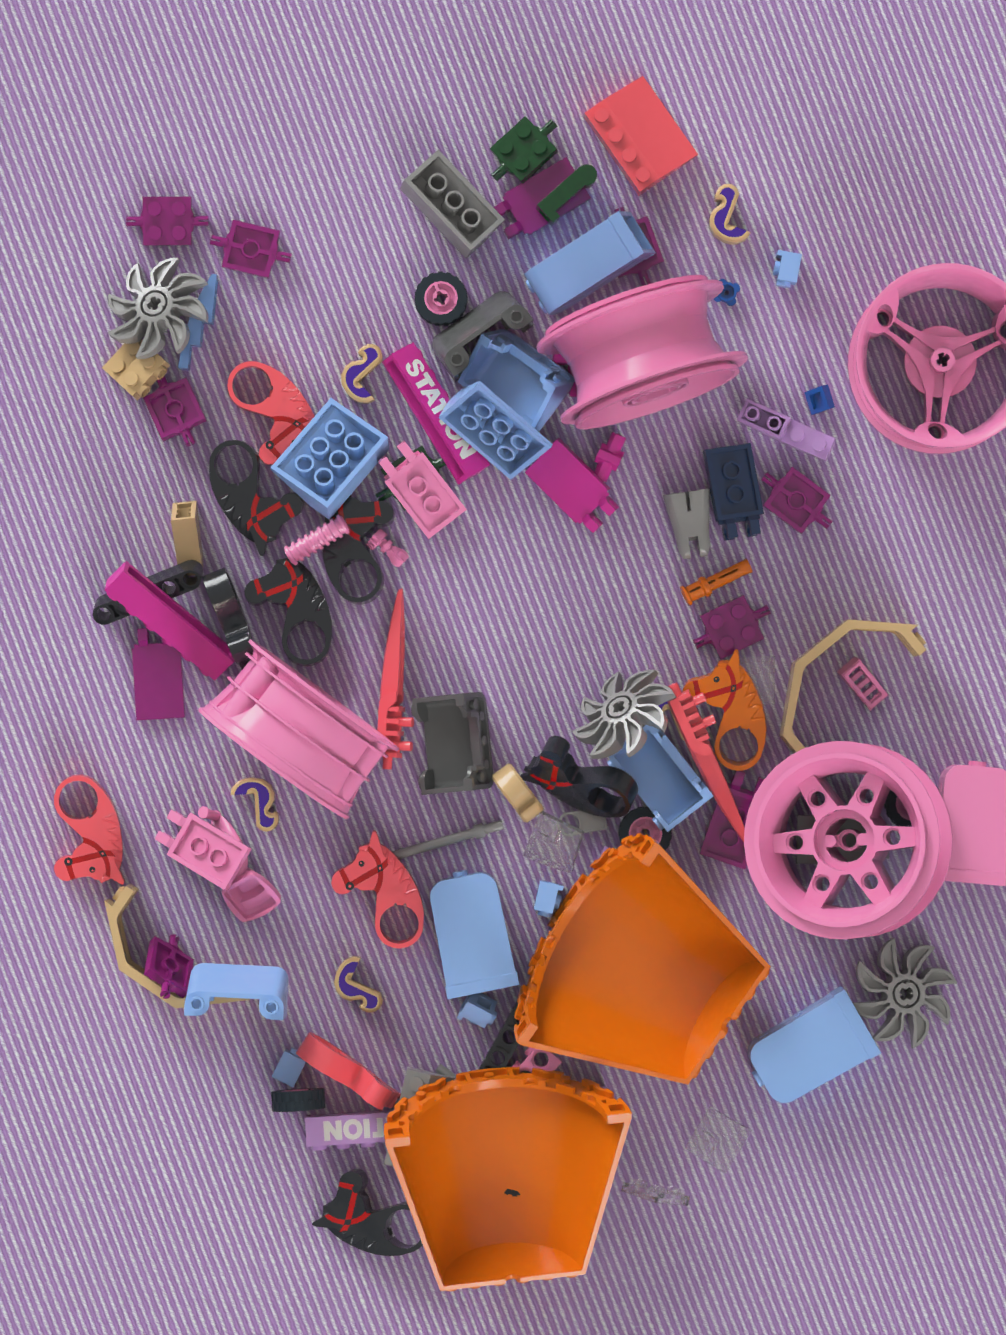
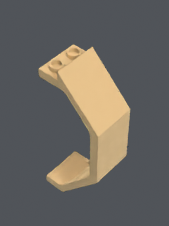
[779,619,926,753]
[104,884,250,1009]

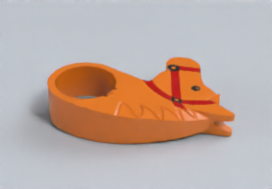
[682,649,767,771]

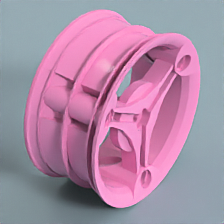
[848,263,1006,454]
[198,639,399,819]

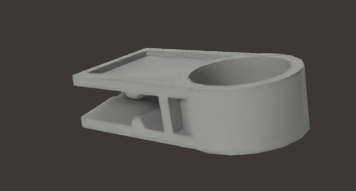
[558,810,608,836]

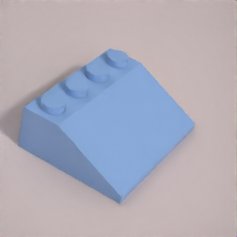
[438,381,553,480]
[270,398,389,520]

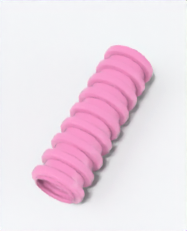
[284,514,350,565]

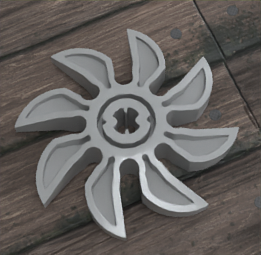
[108,258,208,359]
[572,670,676,759]
[852,938,957,1048]

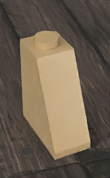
[171,501,204,576]

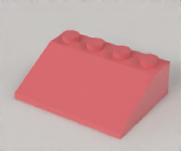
[584,76,698,196]

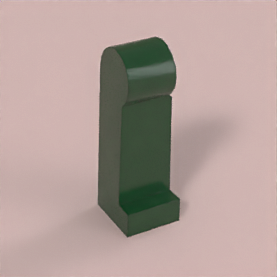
[536,164,597,226]

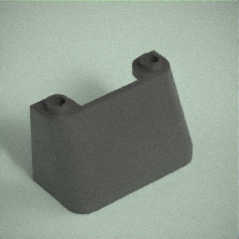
[432,291,534,382]
[411,692,493,795]

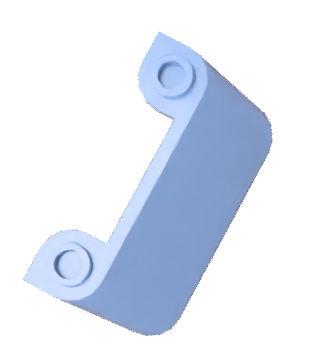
[458,329,575,432]
[607,725,713,832]
[184,963,289,1020]

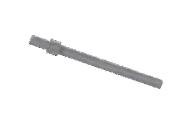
[392,820,504,859]

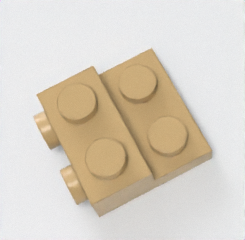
[102,339,170,401]

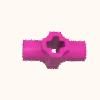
[594,432,626,482]

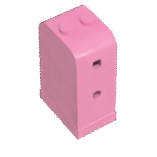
[938,761,1006,886]

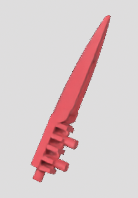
[377,588,414,769]
[667,682,745,842]

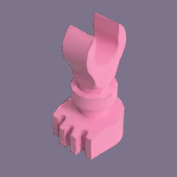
[365,528,409,567]

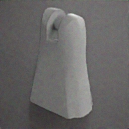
[663,489,710,559]

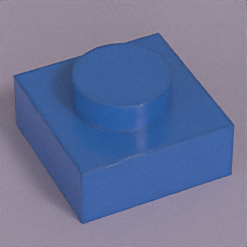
[804,384,835,415]

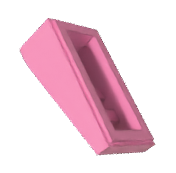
[837,657,888,711]

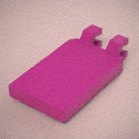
[525,438,619,533]

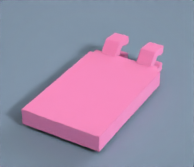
[378,441,467,539]
[155,810,252,891]

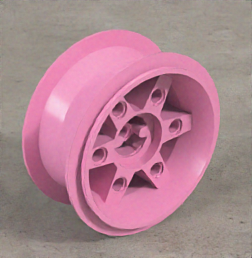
[536,275,748,429]
[744,741,953,939]

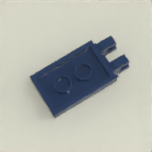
[703,443,764,541]

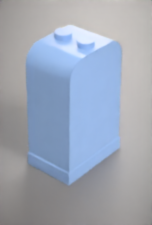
[524,211,656,315]
[430,870,519,999]
[748,986,881,1103]

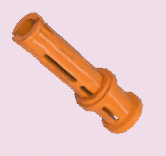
[680,558,753,606]

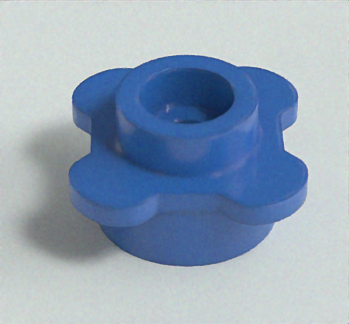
[714,279,740,306]

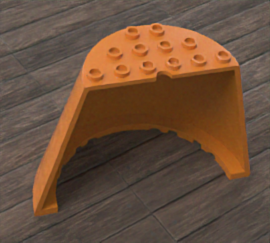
[514,833,771,1085]
[384,1067,632,1292]

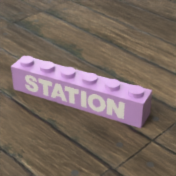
[305,1110,394,1151]

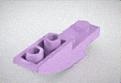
[737,399,836,462]

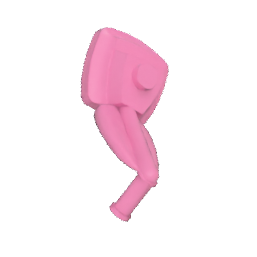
[198,806,281,922]

